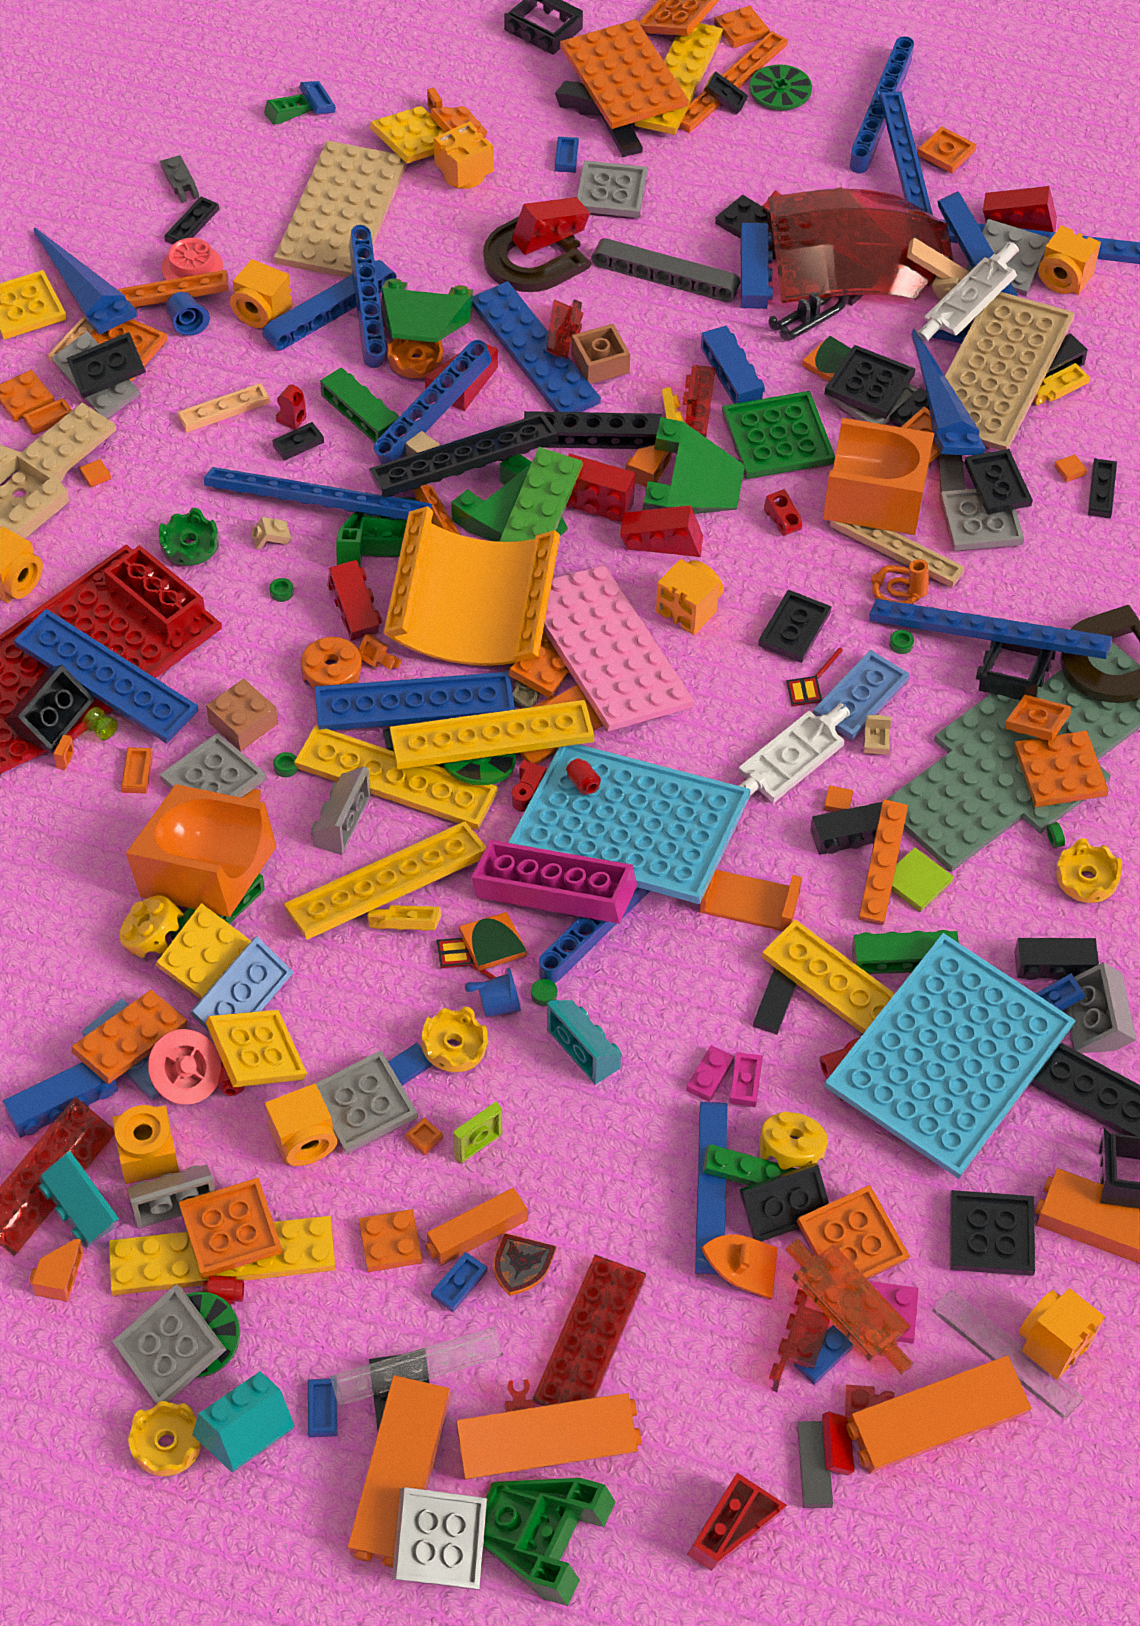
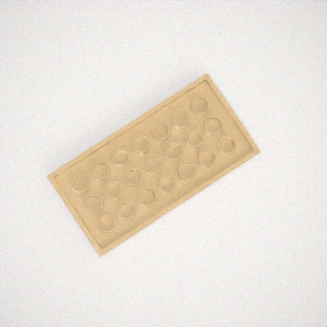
[274,140,408,278]
[945,292,1075,450]

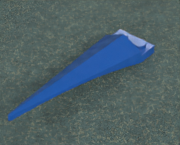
[34,228,138,335]
[911,328,986,456]

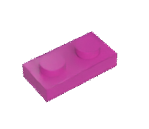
[686,1045,735,1102]
[729,1052,763,1107]

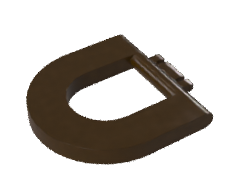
[483,217,591,292]
[1060,605,1140,703]

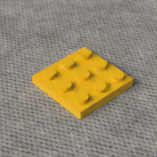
[370,106,444,163]
[0,270,67,340]
[155,903,251,999]
[205,1010,307,1087]

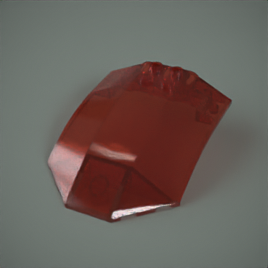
[768,189,953,303]

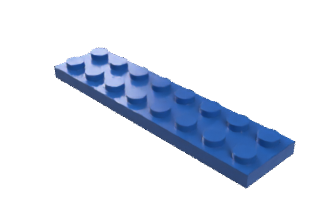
[472,281,601,412]
[14,609,199,744]
[314,672,515,730]

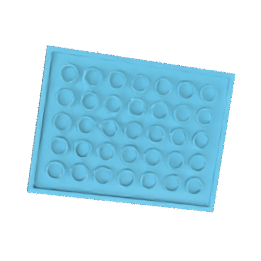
[508,744,750,904]
[824,933,1076,1179]

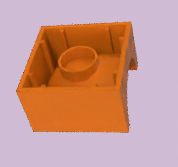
[823,418,934,535]
[126,784,277,917]

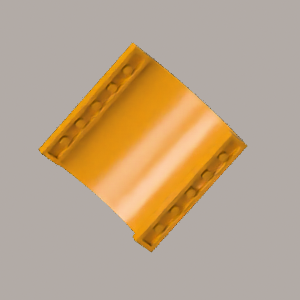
[383,506,560,666]

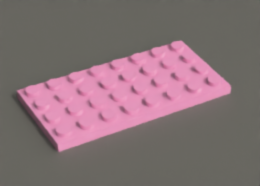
[543,565,694,732]

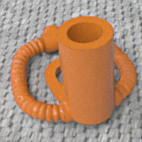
[871,559,929,604]

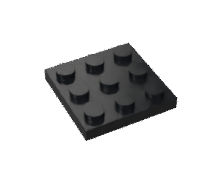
[824,344,916,419]
[950,1190,1035,1276]

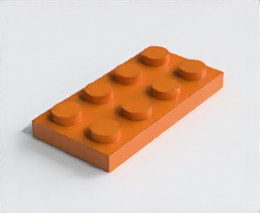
[71,990,188,1084]

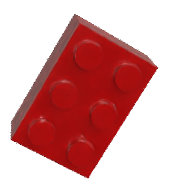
[566,453,635,522]

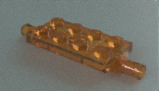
[785,1239,914,1375]

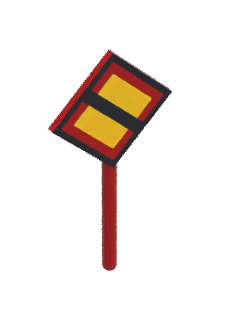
[786,648,843,706]
[436,938,496,979]

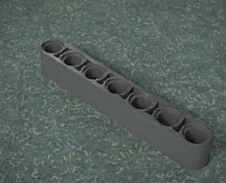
[591,238,741,302]

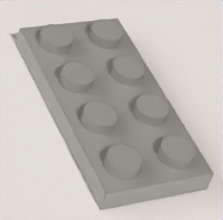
[51,331,140,419]

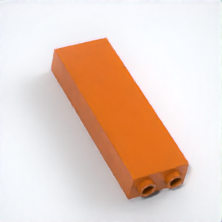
[1035,1168,1140,1264]
[846,1355,1032,1474]
[348,1375,451,1568]
[456,1393,642,1480]

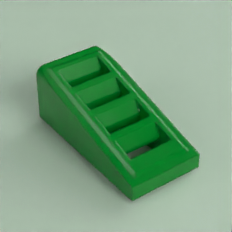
[264,94,312,125]

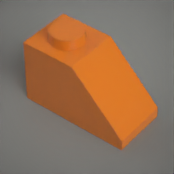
[625,445,672,487]
[30,1239,84,1302]

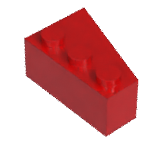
[983,186,1057,232]
[425,344,498,411]
[620,505,703,557]
[327,560,382,641]

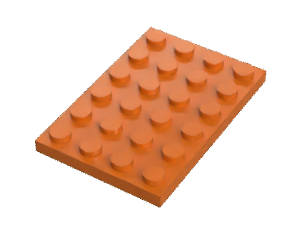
[560,19,689,129]

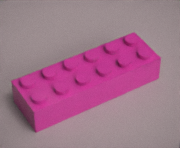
[471,840,637,924]

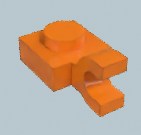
[358,634,402,669]

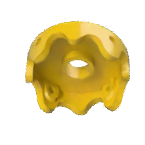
[1056,838,1122,903]
[119,895,184,958]
[421,1007,488,1073]
[759,1111,828,1170]
[128,1401,202,1476]

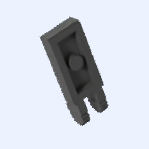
[160,155,199,202]

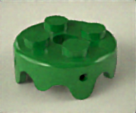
[159,508,219,566]

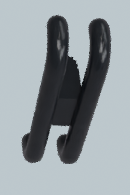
[768,281,849,341]

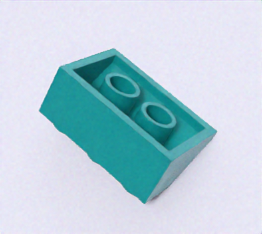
[547,1000,622,1085]
[38,1151,119,1248]
[192,1371,295,1473]

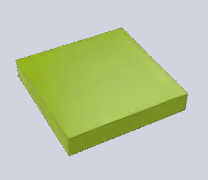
[891,847,954,912]
[453,1102,503,1163]

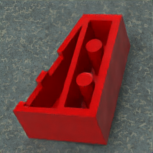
[512,197,590,255]
[686,1472,787,1571]

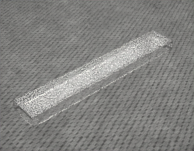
[932,1289,1084,1420]
[330,1327,503,1406]

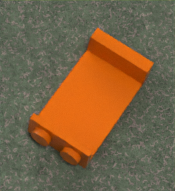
[700,870,802,931]

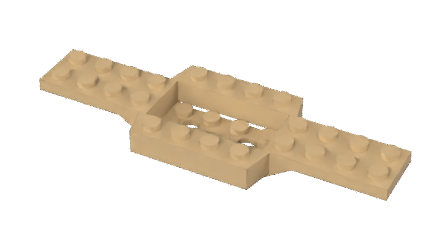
[0,403,116,539]

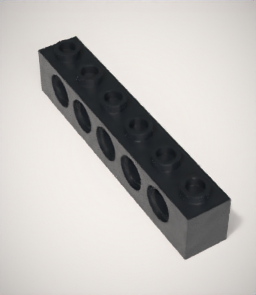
[524,411,662,449]

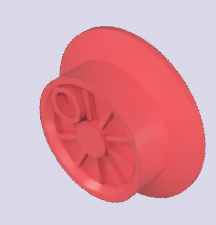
[161,238,223,280]
[148,1029,222,1105]

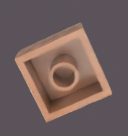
[571,324,630,384]
[206,678,278,752]

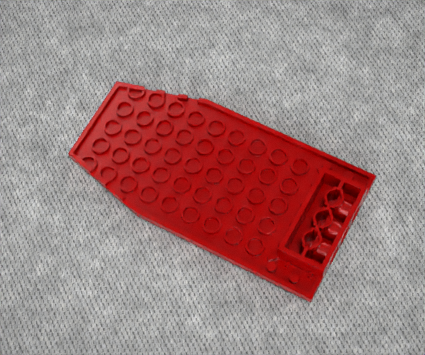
[0,544,222,774]

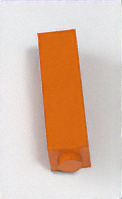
[425,1187,528,1266]

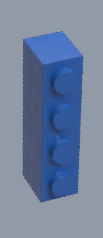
[740,223,773,309]
[701,325,765,404]
[3,1062,118,1138]

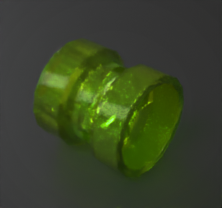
[83,707,118,741]

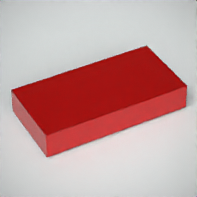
[822,1411,854,1476]

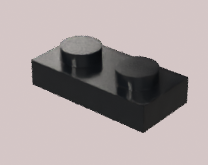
[704,71,748,114]
[889,388,929,427]
[272,422,324,461]

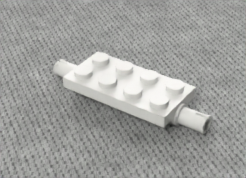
[917,241,1019,342]
[738,703,850,803]

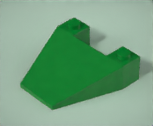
[381,278,473,343]
[642,417,745,514]
[451,454,568,542]
[336,497,416,567]
[483,1478,616,1606]

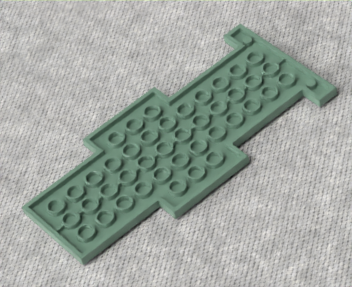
[886,642,1140,872]

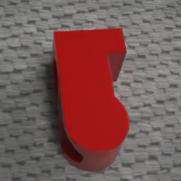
[276,384,307,430]
[764,489,802,536]
[512,760,546,812]

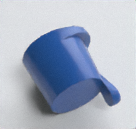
[166,292,210,335]
[465,967,521,1017]

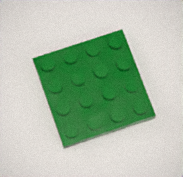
[722,391,835,479]

